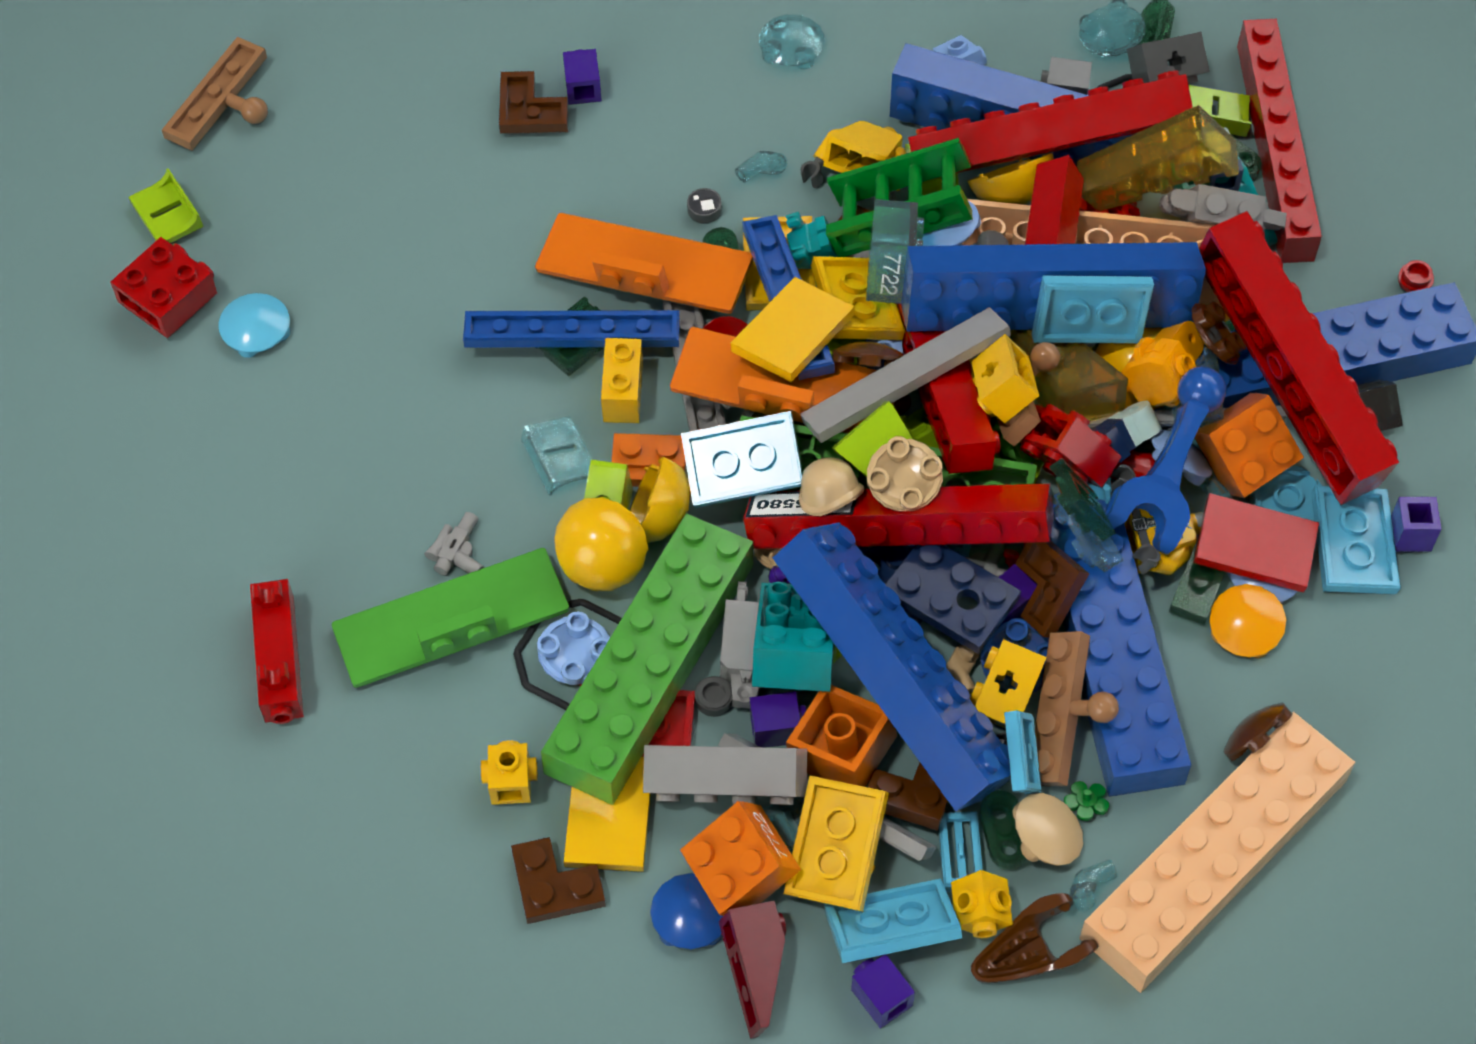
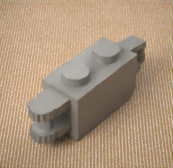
[1159,184,1287,233]
[720,581,765,709]

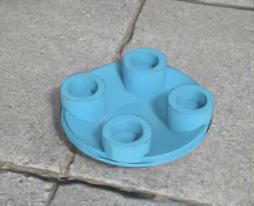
[219,293,290,358]

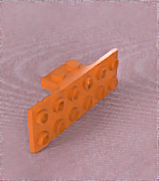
[535,213,754,314]
[670,327,894,433]

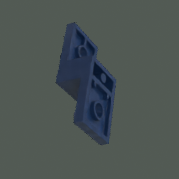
[858,545,1021,654]

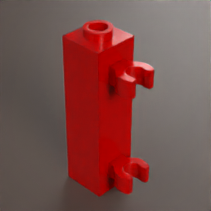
[1025,155,1087,244]
[250,579,304,724]

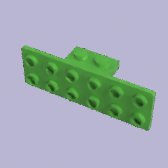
[331,548,569,688]

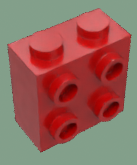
[110,237,217,339]
[1019,404,1122,488]

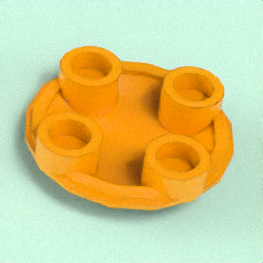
[1209,584,1286,658]

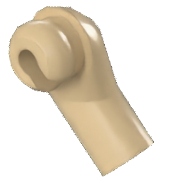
[946,645,980,696]

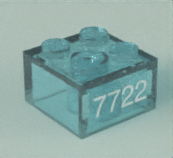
[866,199,924,304]

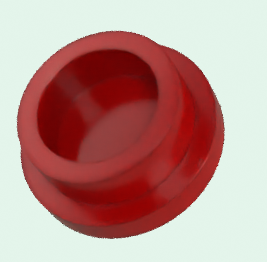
[1398,260,1434,292]

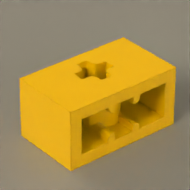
[971,334,1039,423]
[601,338,643,423]
[970,639,1047,729]

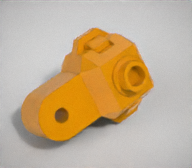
[1120,321,1204,408]

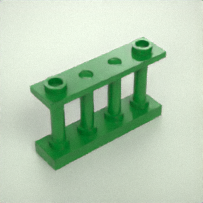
[826,138,973,257]

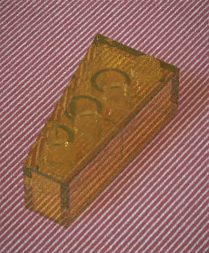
[1077,105,1239,211]
[1009,330,1128,421]

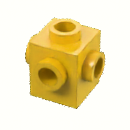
[481,740,538,805]
[951,870,1013,938]

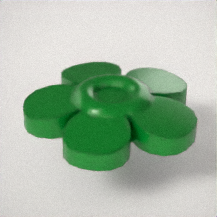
[1064,781,1109,821]

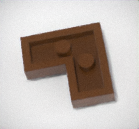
[499,71,568,134]
[1015,540,1089,638]
[868,762,948,831]
[511,837,606,924]

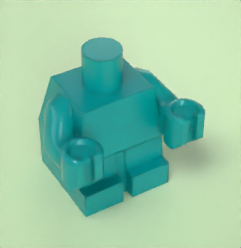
[785,212,838,269]

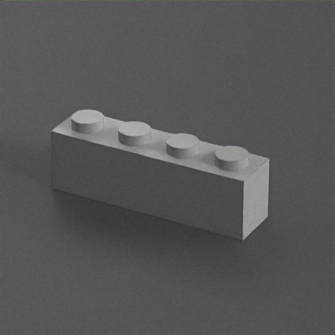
[643,745,807,805]

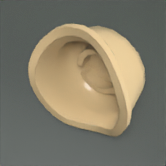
[799,457,864,516]

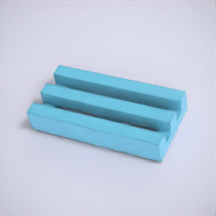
[1004,710,1041,794]
[938,811,983,892]

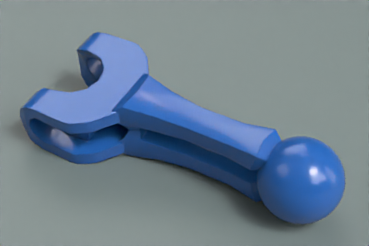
[1102,366,1226,555]

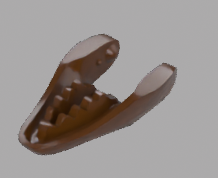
[971,893,1099,983]

